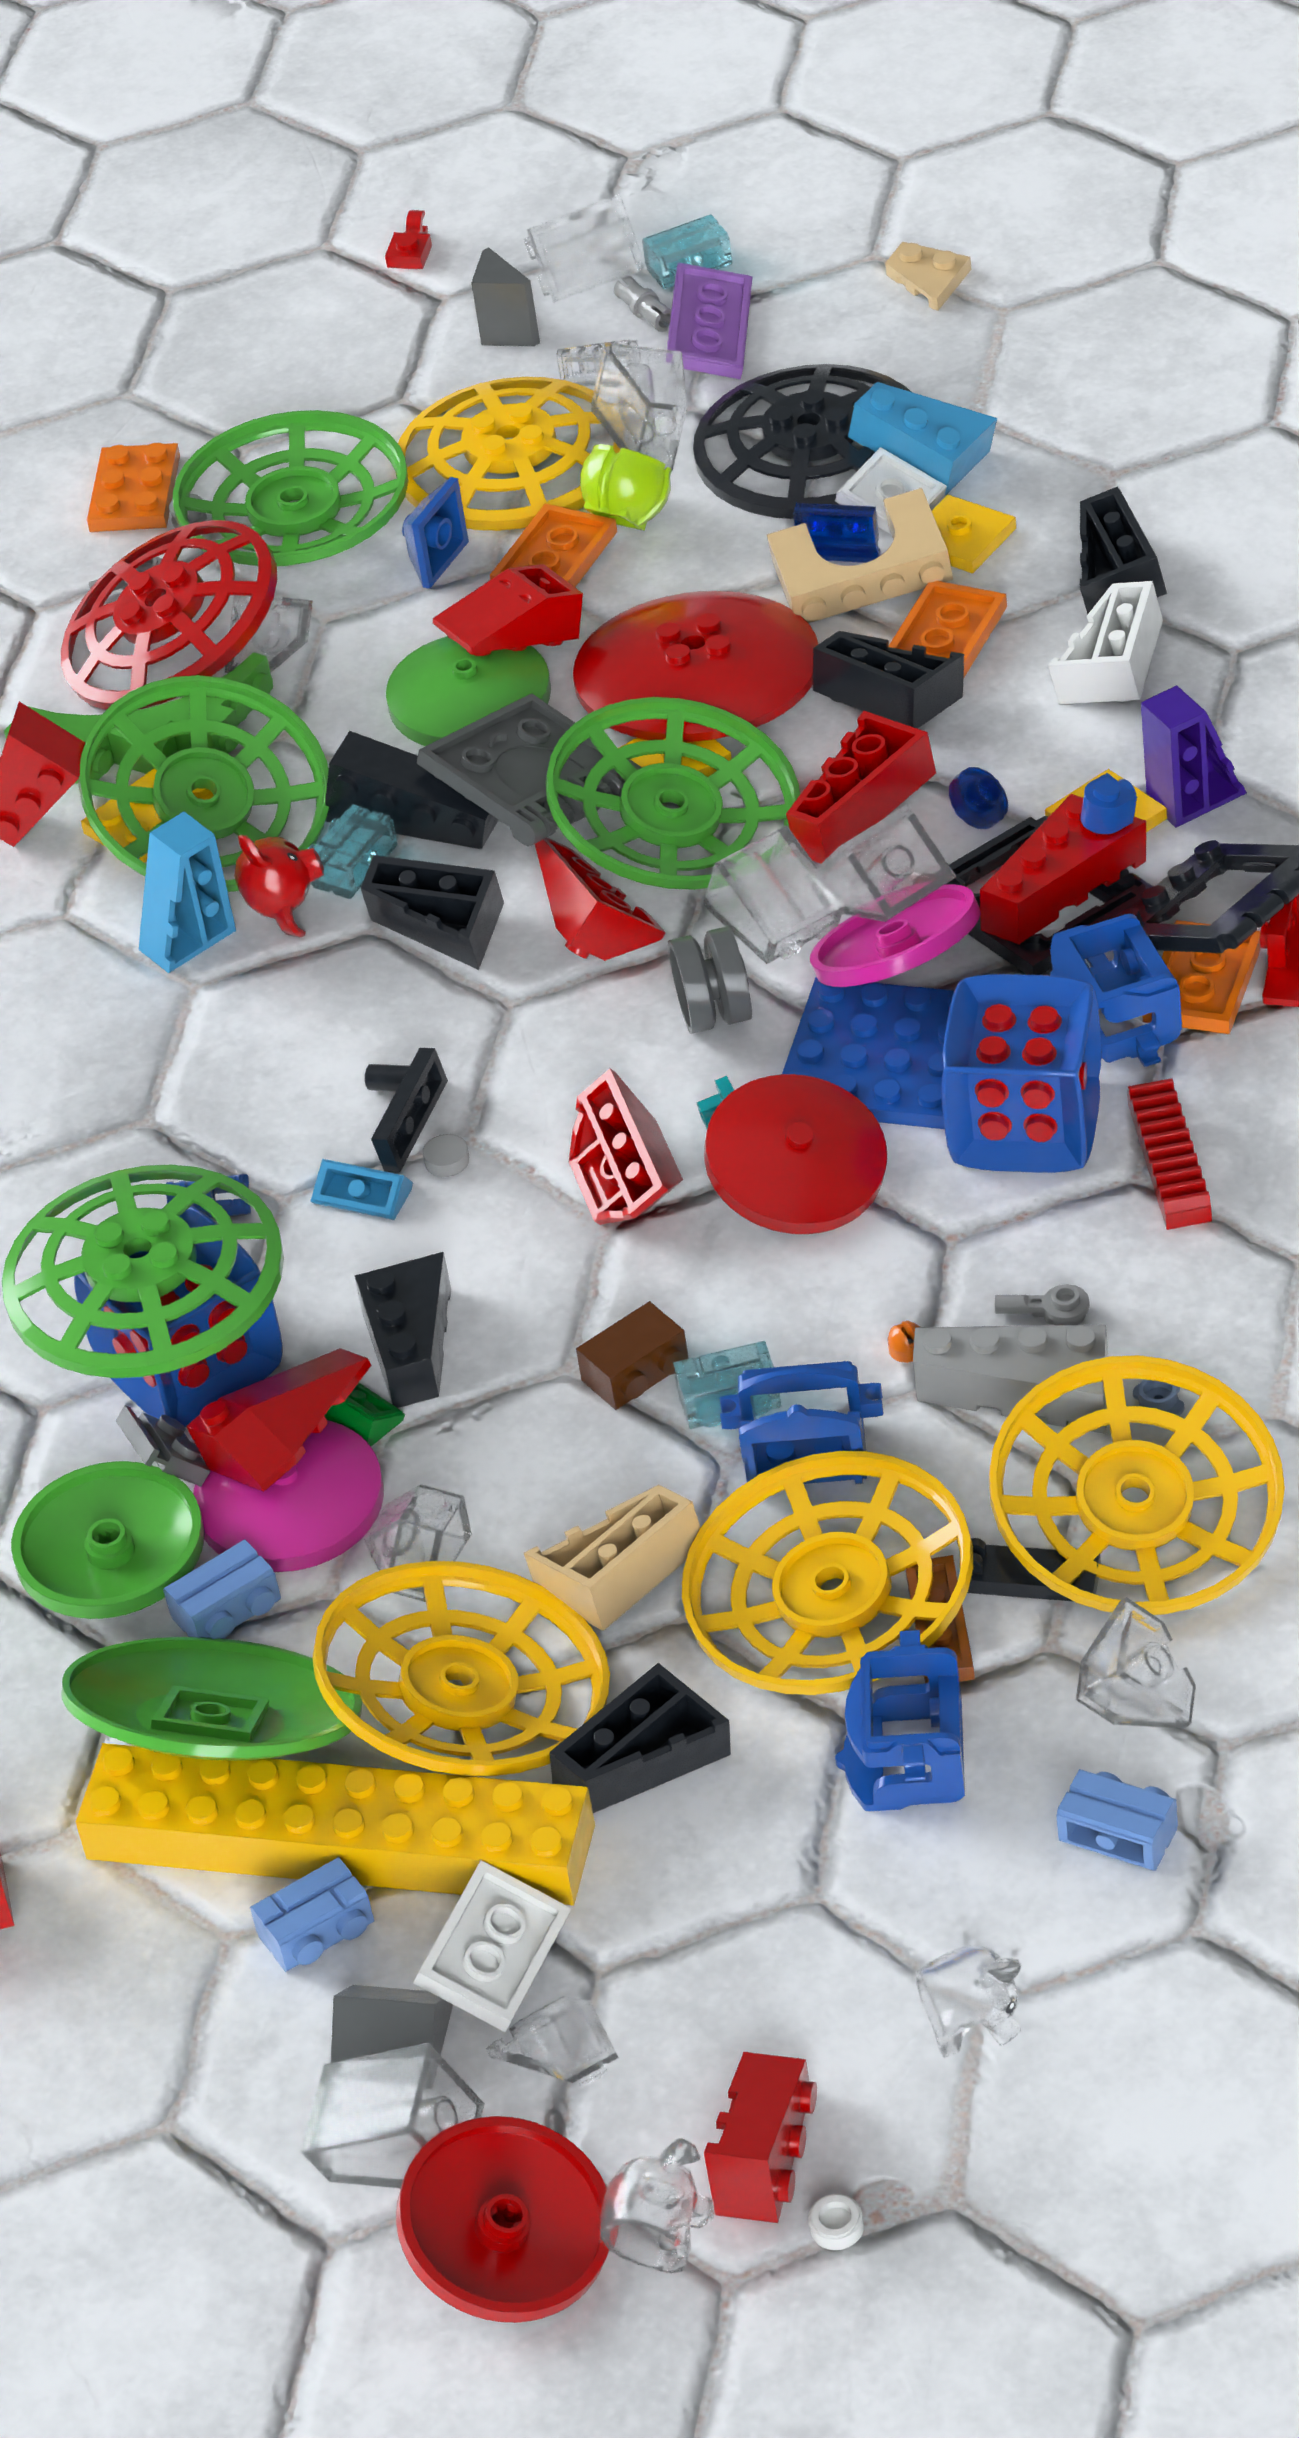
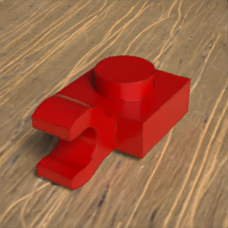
[385,210,432,269]

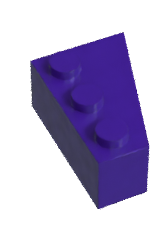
[1141,685,1247,828]

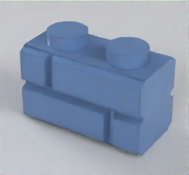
[163,1540,281,1639]
[1056,1769,1178,1871]
[250,1857,375,1972]

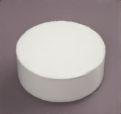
[808,2194,864,2250]

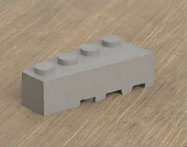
[913,1325,1108,1434]

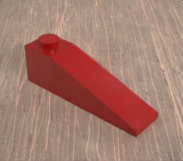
[535,837,666,961]

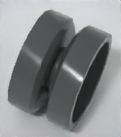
[668,926,752,1034]

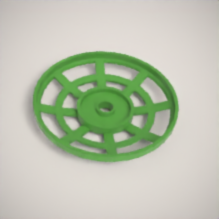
[173,410,409,566]
[78,675,329,892]
[546,697,800,890]
[2,1164,284,1378]

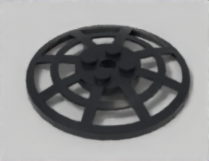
[693,364,911,519]

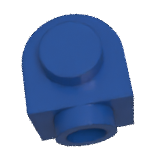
[1080,773,1137,834]

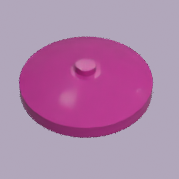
[810,884,981,987]
[193,1420,384,1572]

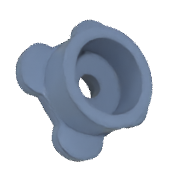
[1133,1379,1185,1416]

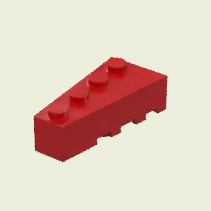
[786,711,936,866]
[980,794,1146,944]

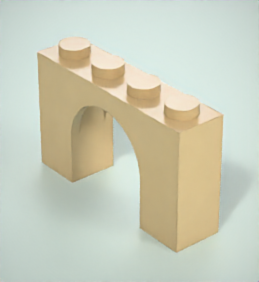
[767,488,953,623]

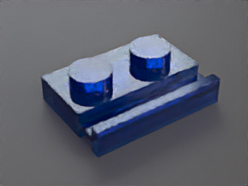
[793,503,881,563]

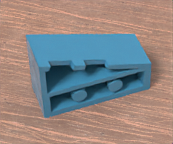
[848,382,997,495]
[138,812,236,973]

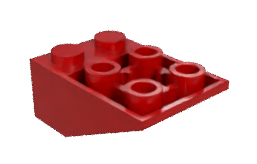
[432,564,583,656]

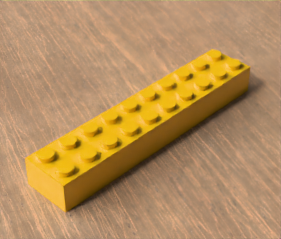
[75,1743,595,1906]

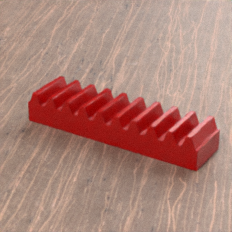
[1127,1078,1212,1230]

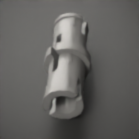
[614,275,671,332]

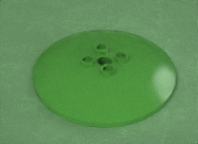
[61,1637,362,1761]

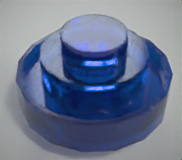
[949,767,1008,829]

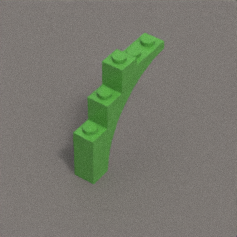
[4,652,273,784]

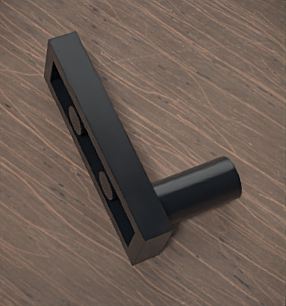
[365,1048,448,1172]

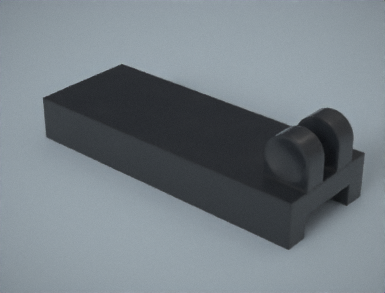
[967,1538,1101,1601]

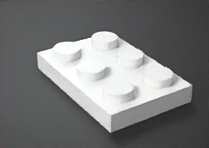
[413,1860,572,2033]

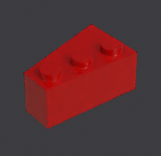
[0,701,85,847]

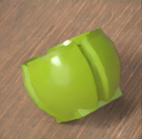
[580,444,672,531]

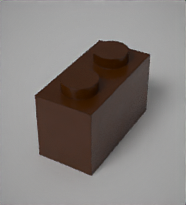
[576,1301,689,1410]

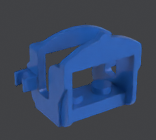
[1050,914,1182,1067]
[719,1361,884,1484]
[835,1630,965,1811]

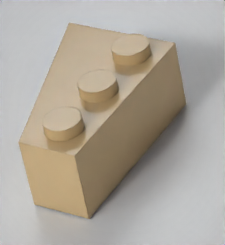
[524,1485,700,1631]

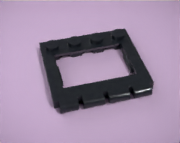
[915,816,1153,975]
[1114,840,1299,953]

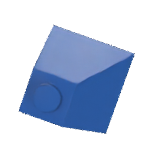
[402,477,469,589]

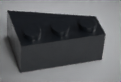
[813,631,964,729]
[354,1252,451,1408]

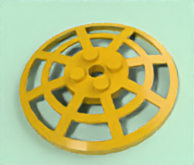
[398,377,628,531]
[989,1355,1285,1616]
[682,1451,973,1695]
[312,1561,610,1776]

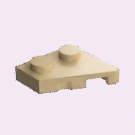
[885,242,972,311]

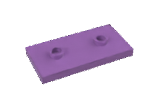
[665,263,753,379]

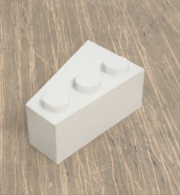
[1048,581,1163,704]

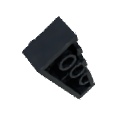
[325,731,499,849]

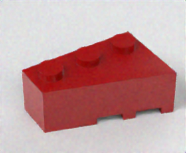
[704,2052,817,2223]

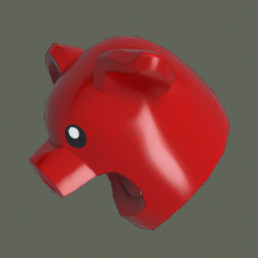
[234,834,324,937]

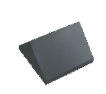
[471,247,540,346]
[330,1985,453,2084]

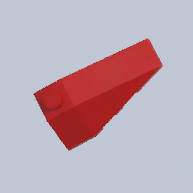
[186,1348,372,1492]

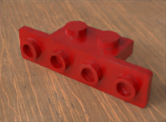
[1260,895,1299,1007]

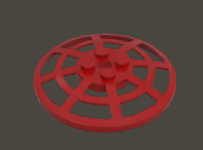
[61,520,278,710]

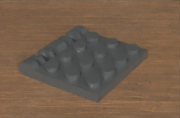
[417,693,642,846]

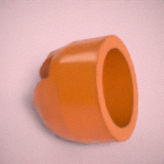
[887,1321,920,1363]

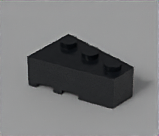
[1080,486,1167,615]
[360,855,504,970]
[550,1663,731,1813]

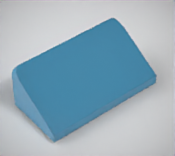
[310,1159,413,1220]

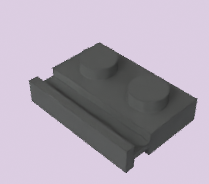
[116,1405,210,1487]

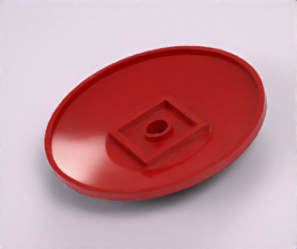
[573,591,818,742]

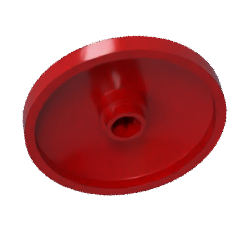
[704,1074,887,1234]
[396,2116,614,2323]

